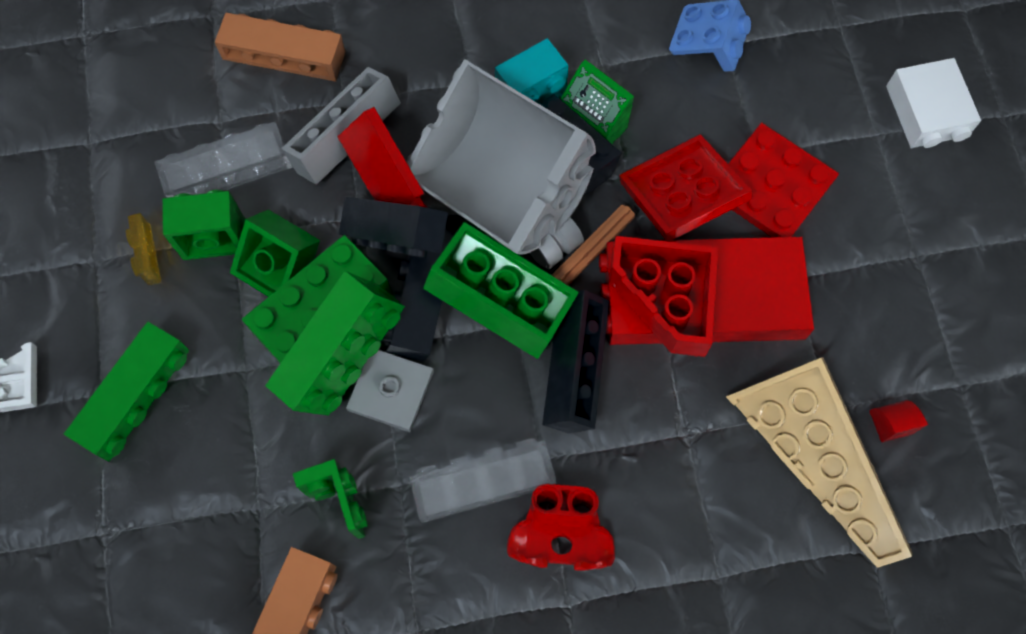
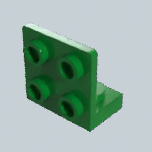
[292,459,368,539]

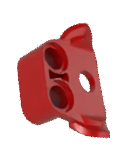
[507,484,615,571]

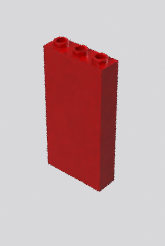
[599,237,814,345]

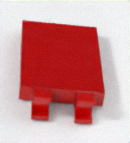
[337,107,428,208]

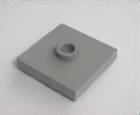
[346,350,434,432]

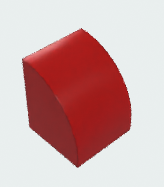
[869,400,928,443]

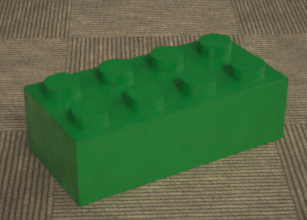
[241,235,392,364]
[265,271,405,416]

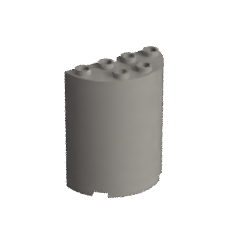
[406,59,596,254]

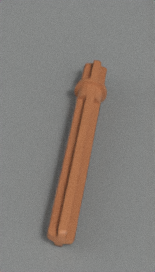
[552,205,635,285]

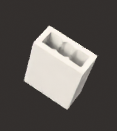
[886,58,981,148]

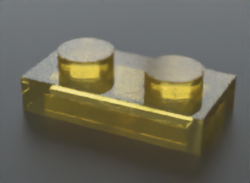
[126,213,161,285]

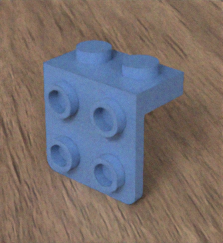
[669,0,751,71]

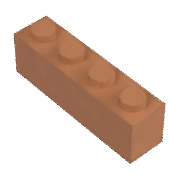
[214,13,346,82]
[252,547,338,634]

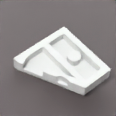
[0,342,37,412]

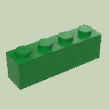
[63,321,190,462]

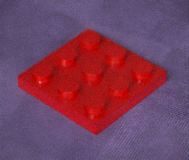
[728,122,840,237]
[619,134,753,242]

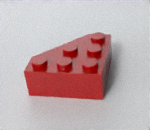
[609,236,718,357]

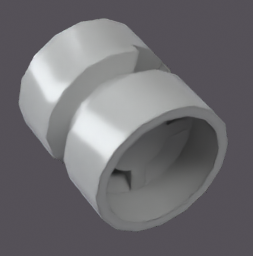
[529,217,584,270]

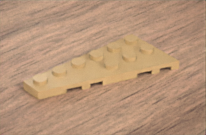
[726,357,913,568]

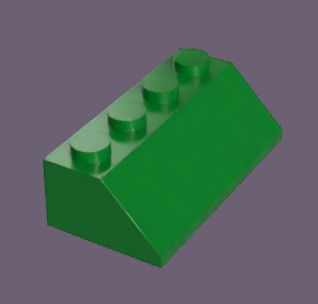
[423,222,579,359]

